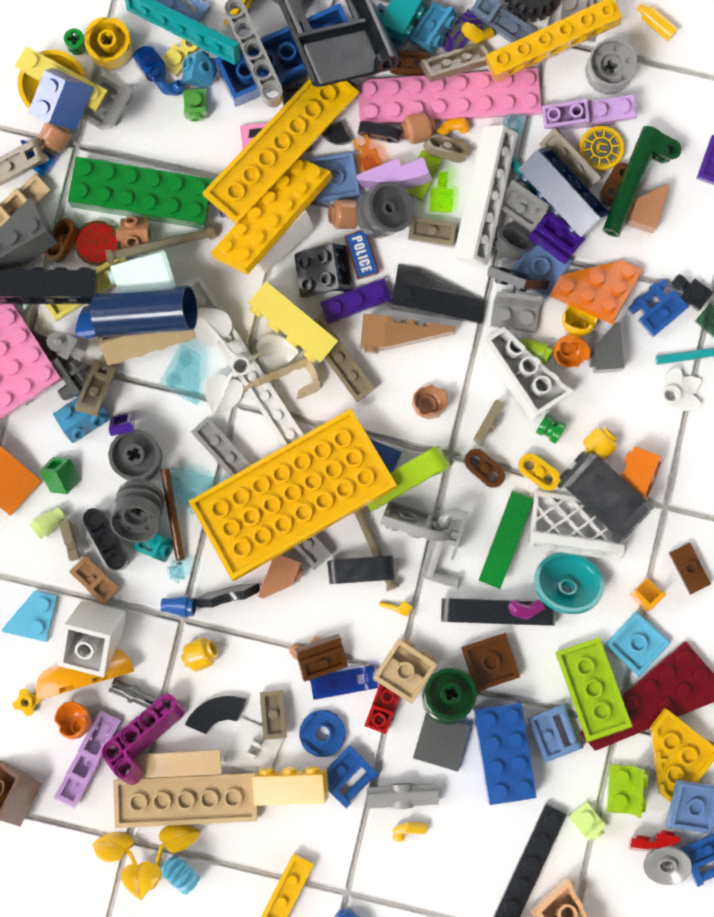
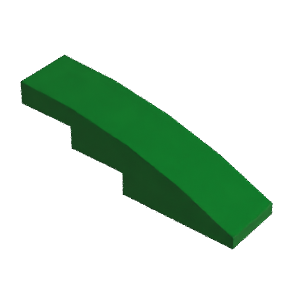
[478,491,533,589]

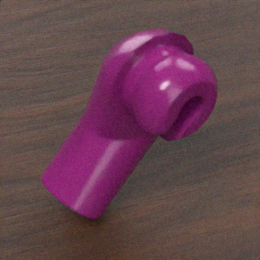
[508,600,545,620]

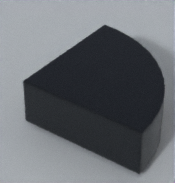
[322,121,351,145]

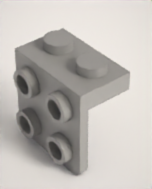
[82,76,134,130]

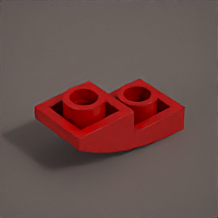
[364,684,400,734]
[628,830,681,851]

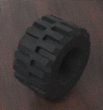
[504,0,560,22]

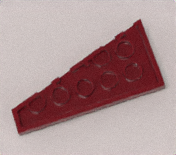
[579,641,714,751]

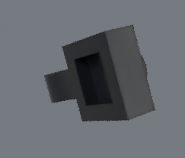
[671,274,713,311]

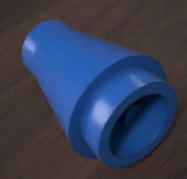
[160,595,196,619]

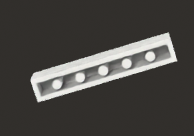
[453,125,518,265]

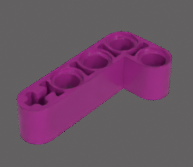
[102,694,185,785]

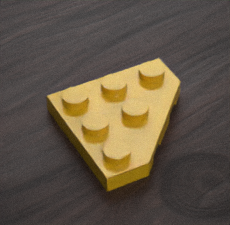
[650,708,714,803]

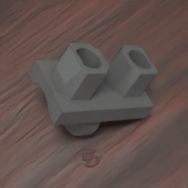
[52,358,87,401]

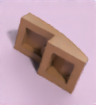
[69,555,120,605]

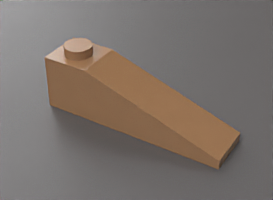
[360,314,455,354]

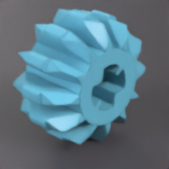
[161,855,200,895]

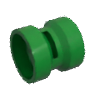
[535,413,567,444]

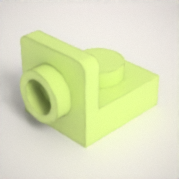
[568,801,606,841]

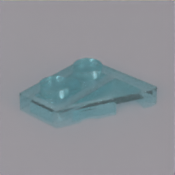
[158,344,201,406]
[157,467,222,515]

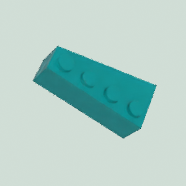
[381,0,432,44]

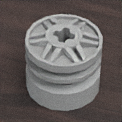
[585,38,637,95]

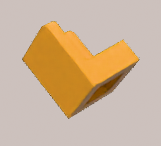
[630,578,667,611]

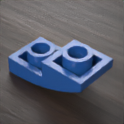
[75,305,97,339]

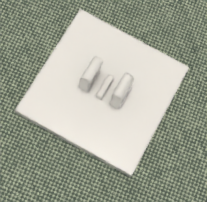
[223,718,284,773]

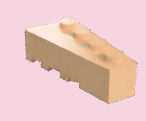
[529,879,588,917]

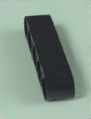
[441,598,556,626]

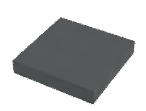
[413,713,471,772]

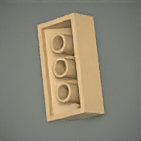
[97,330,196,366]

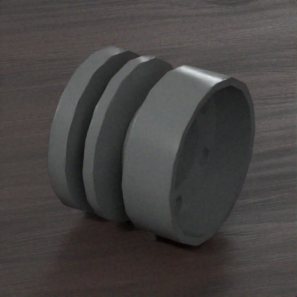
[110,479,165,543]

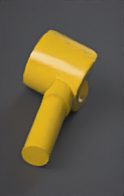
[379,601,413,617]

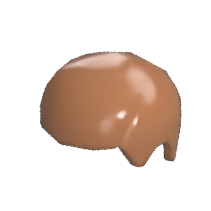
[412,384,449,420]

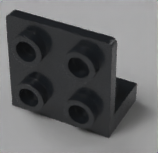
[294,243,353,298]

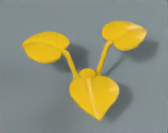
[92,825,201,900]

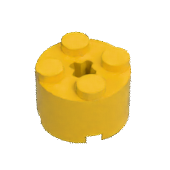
[85,17,134,71]

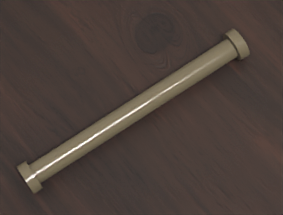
[105,225,216,264]
[354,508,399,592]

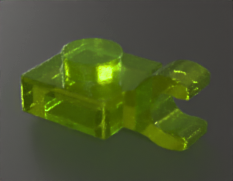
[429,171,453,213]

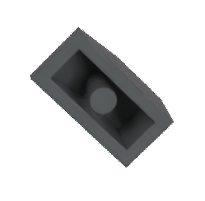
[588,322,624,374]

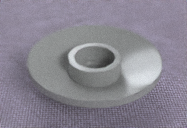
[643,846,692,885]

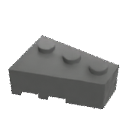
[0,197,58,270]

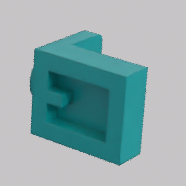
[132,534,173,562]

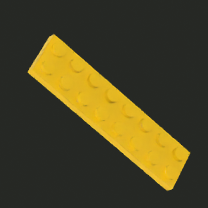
[202,78,359,224]

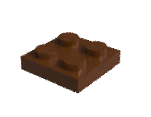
[461,632,520,692]

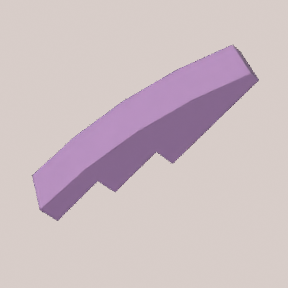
[54,710,121,809]

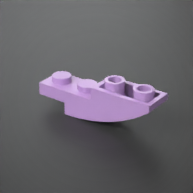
[542,94,637,129]

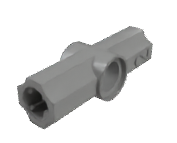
[367,783,439,809]

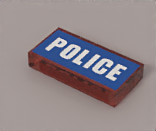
[344,231,380,280]

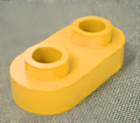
[518,453,560,491]

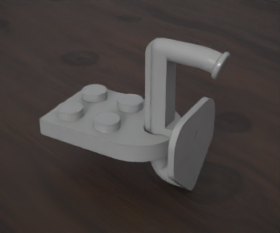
[380,501,469,589]

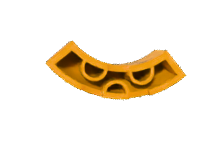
[36,649,135,700]

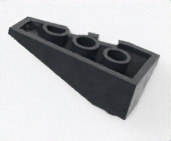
[391,264,485,324]

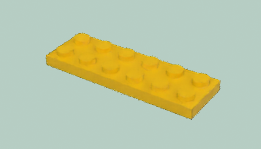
[211,158,333,275]

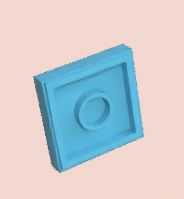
[604,611,671,677]

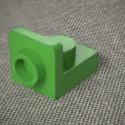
[183,89,208,122]

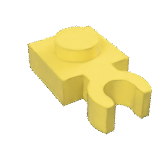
[159,39,199,77]

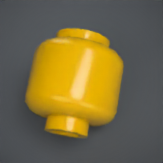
[583,427,618,461]
[181,637,218,672]

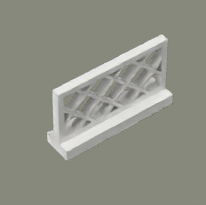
[527,491,624,561]

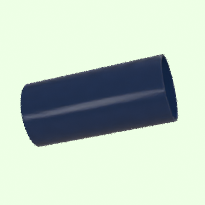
[90,285,198,338]

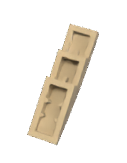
[0,173,53,227]
[129,749,222,778]

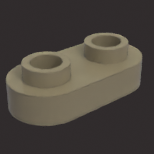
[423,133,470,163]

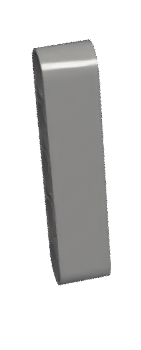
[224,0,283,107]

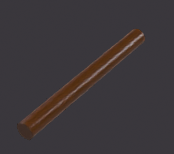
[160,468,185,561]

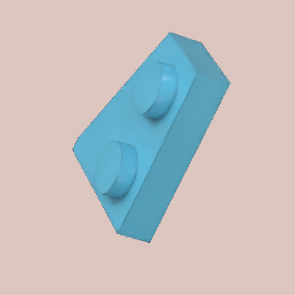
[2,591,58,642]

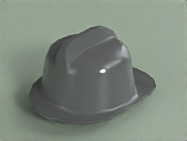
[495,221,537,261]

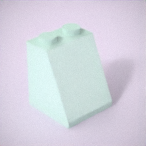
[107,249,176,292]

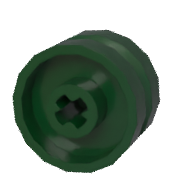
[421,668,477,725]

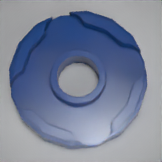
[299,710,346,757]

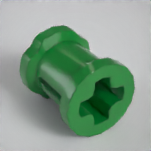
[64,28,86,55]

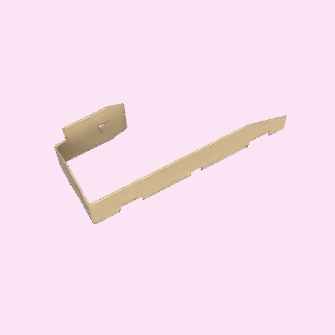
[242,358,320,399]

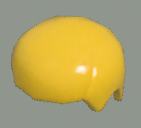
[561,305,598,337]

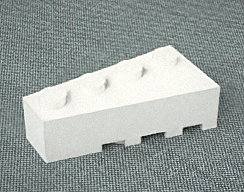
[480,327,574,421]

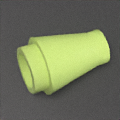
[29,507,66,539]

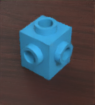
[181,51,217,88]

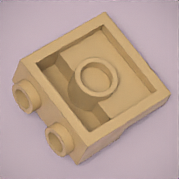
[372,638,438,704]

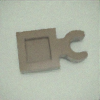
[59,520,81,561]

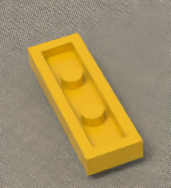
[261,853,314,917]

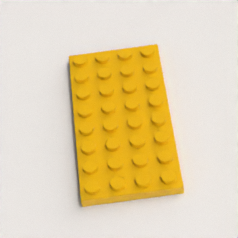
[188,409,398,582]

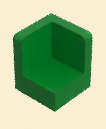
[40,457,80,494]

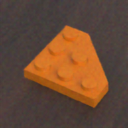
[550,260,643,325]

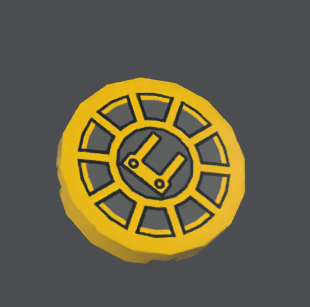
[578,126,624,172]

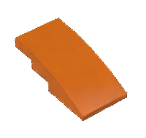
[0,444,41,516]

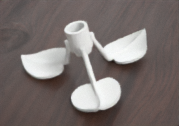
[194,307,298,415]

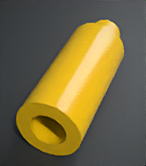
[636,3,678,42]

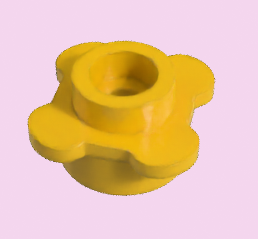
[12,688,40,716]

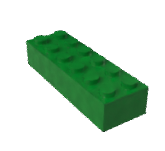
[67,156,213,230]

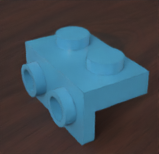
[408,2,457,54]
[53,398,111,443]

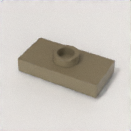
[473,399,504,446]

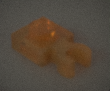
[353,135,382,173]

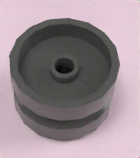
[356,182,414,239]
[108,429,163,481]

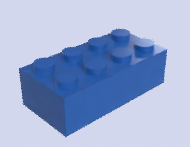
[473,702,537,805]

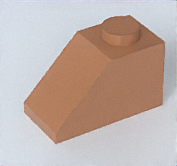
[626,184,670,234]
[258,555,304,599]

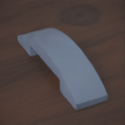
[470,0,547,61]

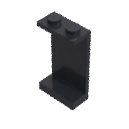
[557,451,654,544]

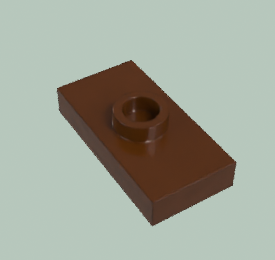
[668,543,711,595]

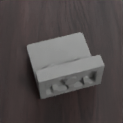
[490,289,543,333]

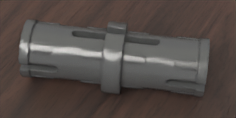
[108,678,158,708]

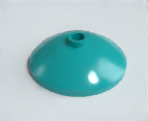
[534,552,604,614]

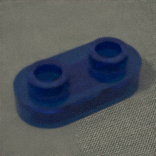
[133,46,168,82]

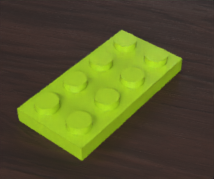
[555,637,632,743]

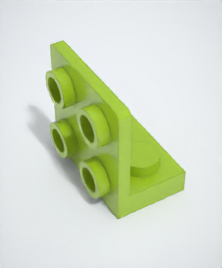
[606,764,648,818]

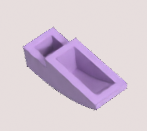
[356,157,433,189]

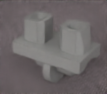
[46,331,86,362]

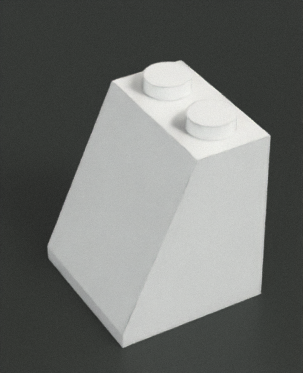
[58,600,127,678]

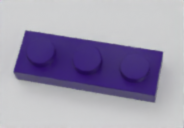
[320,278,392,325]

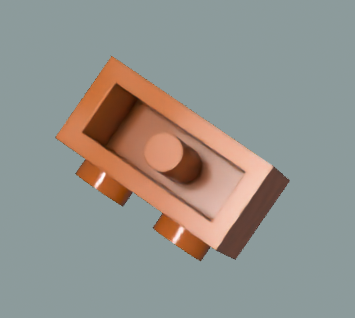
[619,446,663,500]

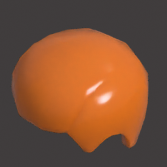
[553,334,591,368]
[54,701,92,740]

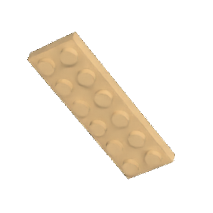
[113,773,258,828]

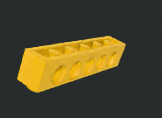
[486,0,622,83]

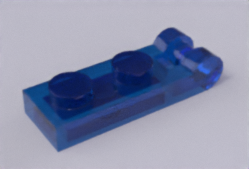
[310,665,378,700]

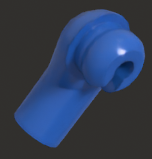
[152,72,185,96]

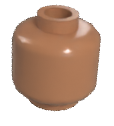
[400,112,436,144]
[38,122,72,154]
[328,199,358,229]

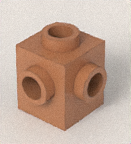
[116,216,151,249]

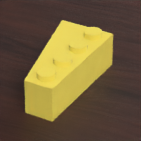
[248,281,338,363]

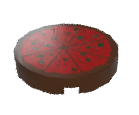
[74,221,120,267]

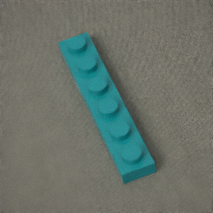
[125,0,241,65]

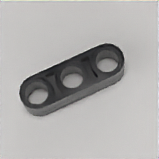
[83,508,129,571]
[327,555,395,584]

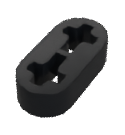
[357,121,402,143]

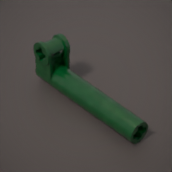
[602,126,682,237]

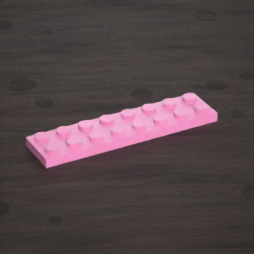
[357,68,542,125]

